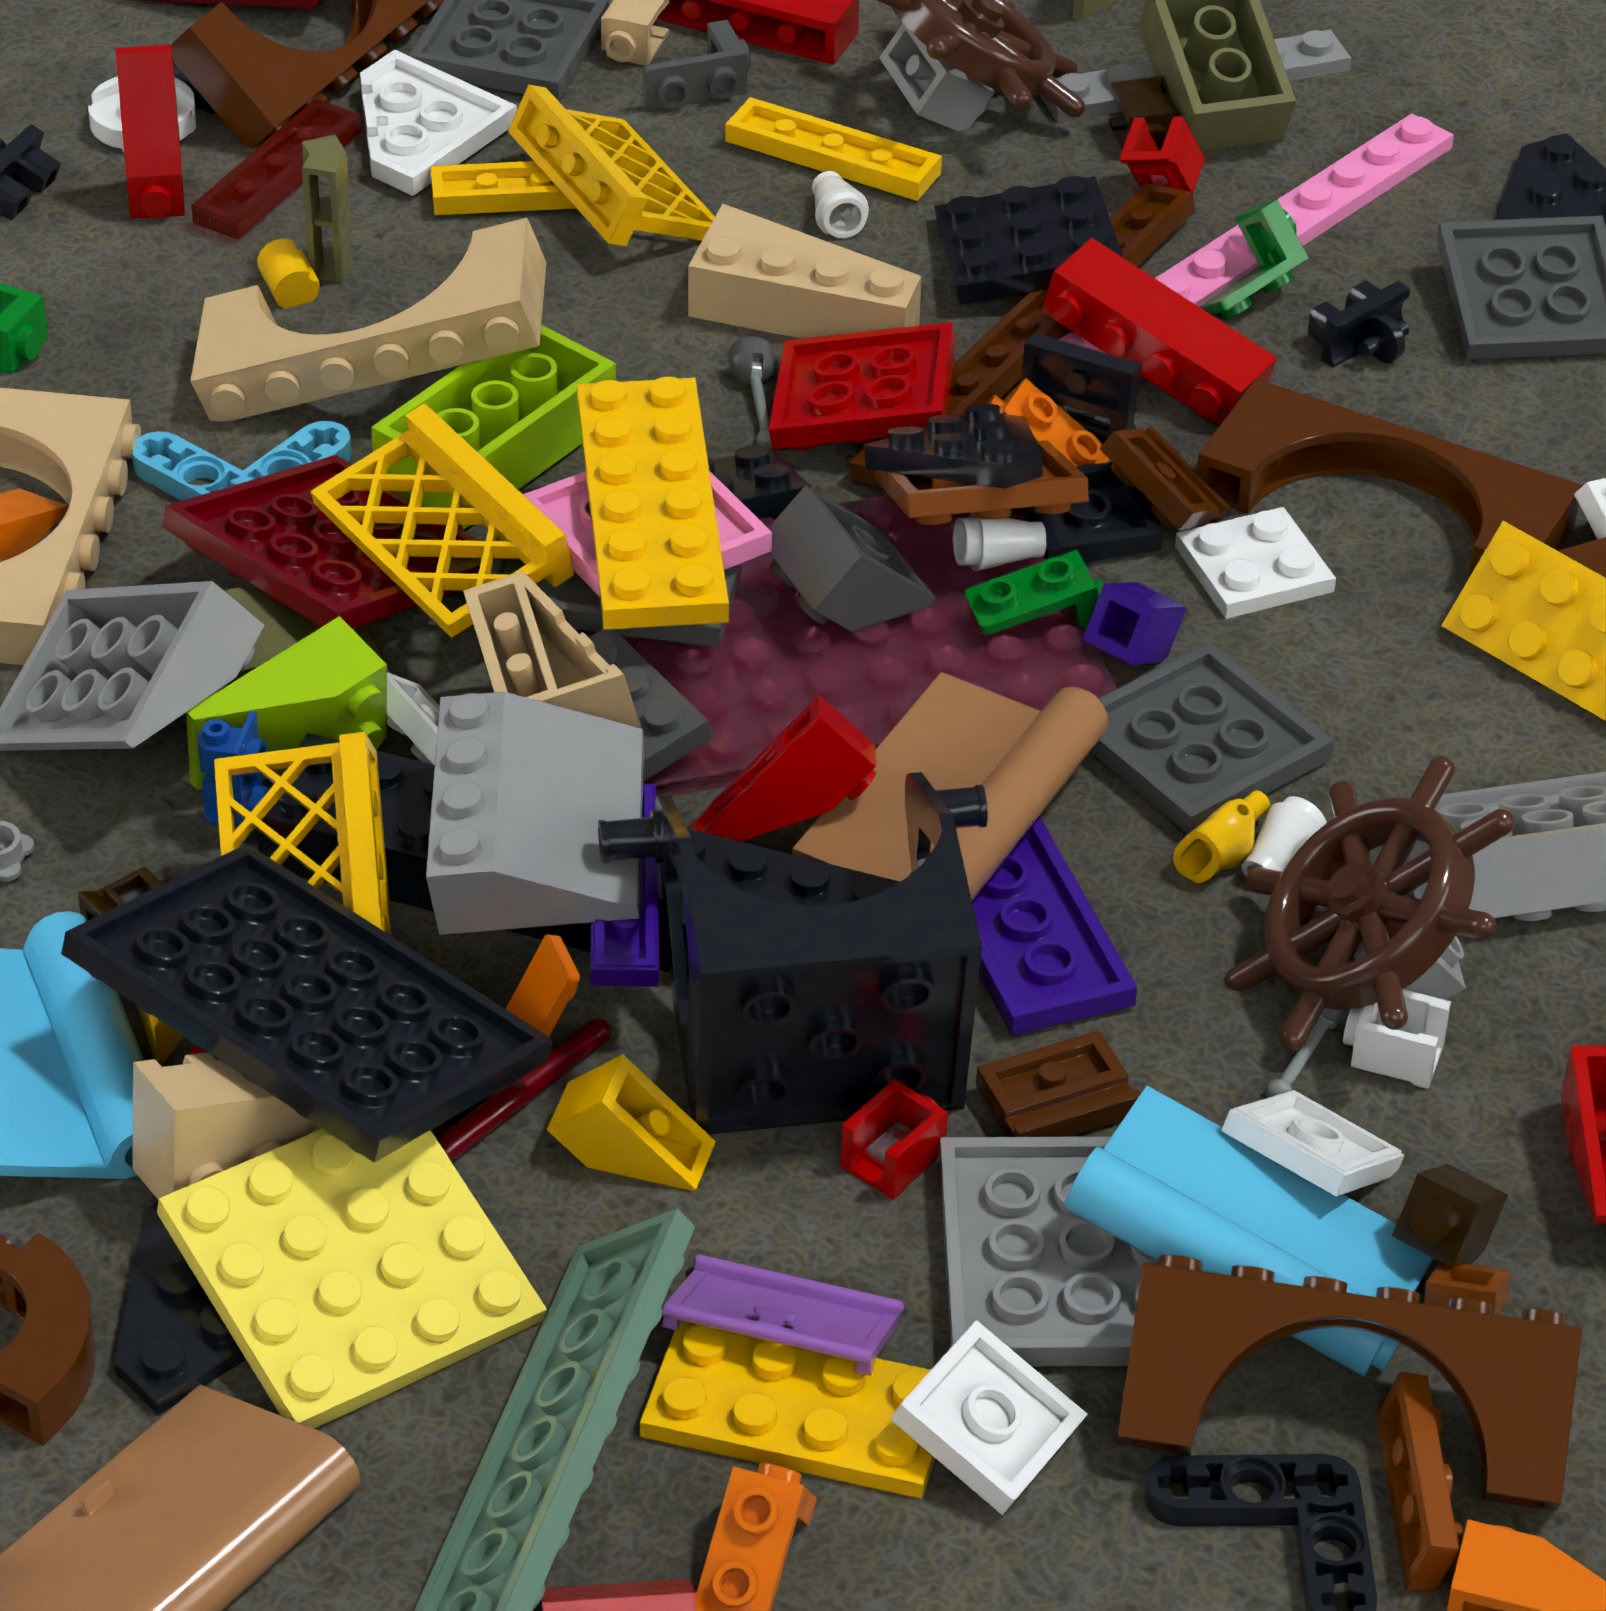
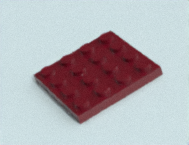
[162,455,482,629]

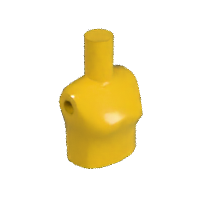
[1173,790,1270,883]

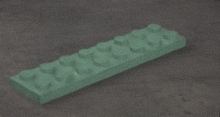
[414,1208,695,1611]

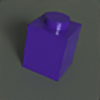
[1082,582,1187,665]

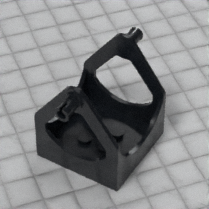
[598,772,988,1135]

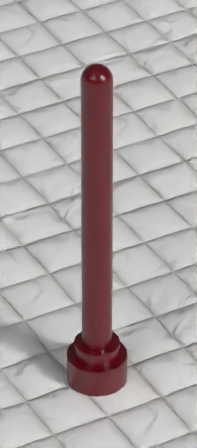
[436,1019,611,1162]

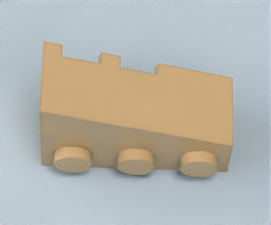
[463,571,641,728]

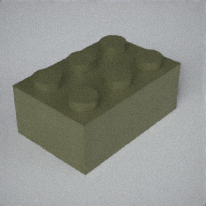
[1138,0,1296,151]

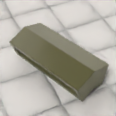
[302,135,353,284]

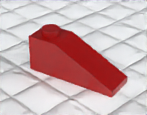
[116,45,185,219]
[688,695,876,842]

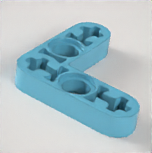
[132,421,352,501]

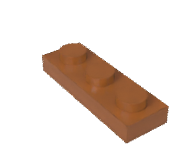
[1376,1371,1463,1591]

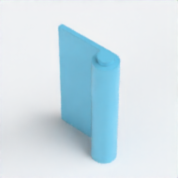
[0,911,145,1179]
[1063,1086,1434,1377]

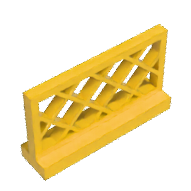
[508,84,715,247]
[310,403,574,638]
[214,731,392,936]

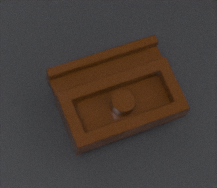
[1099,427,1231,530]
[976,1030,1141,1137]

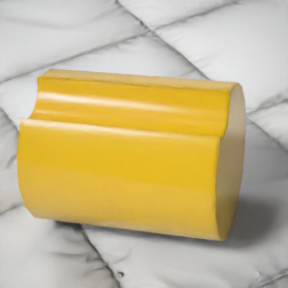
[257,238,320,309]

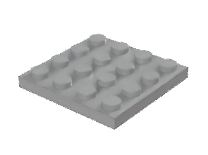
[939,1137,1159,1367]

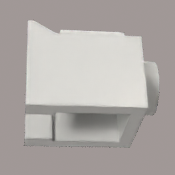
[1343,989,1451,1089]

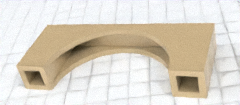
[190,218,546,421]
[0,388,141,665]

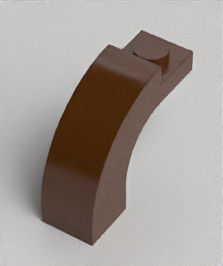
[0,1233,96,1446]

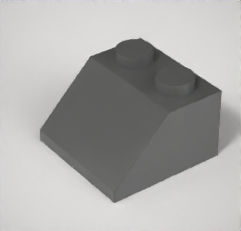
[768,485,936,631]

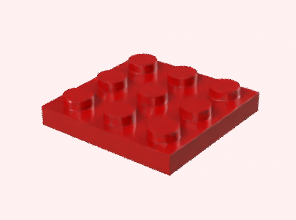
[768,322,956,450]

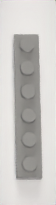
[1039,29,1351,123]

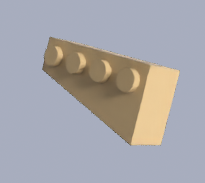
[688,203,921,339]
[133,1052,323,1200]

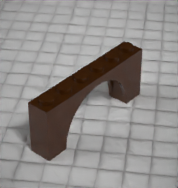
[171,0,444,148]
[1197,379,1582,579]
[1118,1255,1583,1511]

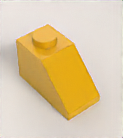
[547,1054,716,1191]

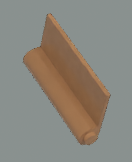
[792,672,1109,901]
[0,1384,361,1611]

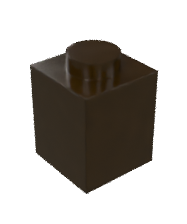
[1392,1164,1508,1268]

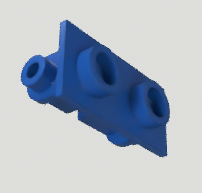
[197,711,270,844]

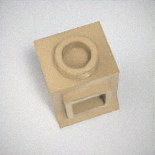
[601,0,669,66]

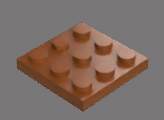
[875,440,1089,525]

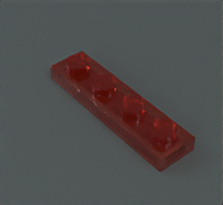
[191,98,362,240]

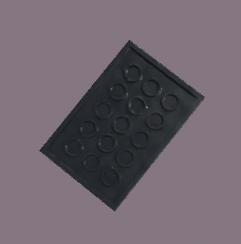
[61,844,553,1163]

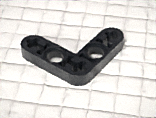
[1144,1454,1377,1611]

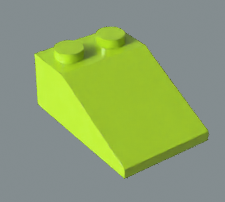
[186,616,387,790]

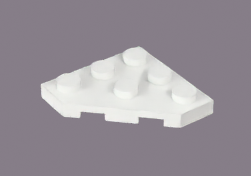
[360,50,517,196]

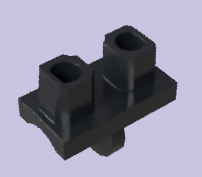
[0,124,61,220]
[1308,280,1410,368]

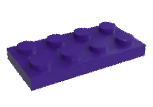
[972,816,1137,1036]

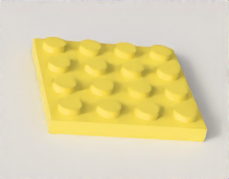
[157,1129,547,1429]

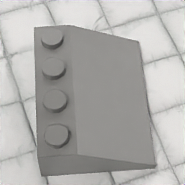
[0,581,265,751]
[426,692,644,935]
[1407,772,1606,921]

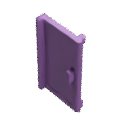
[662,1254,904,1376]

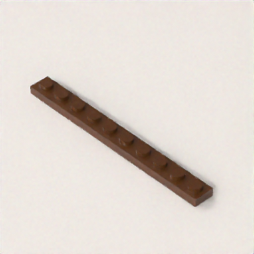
[849,183,1195,489]

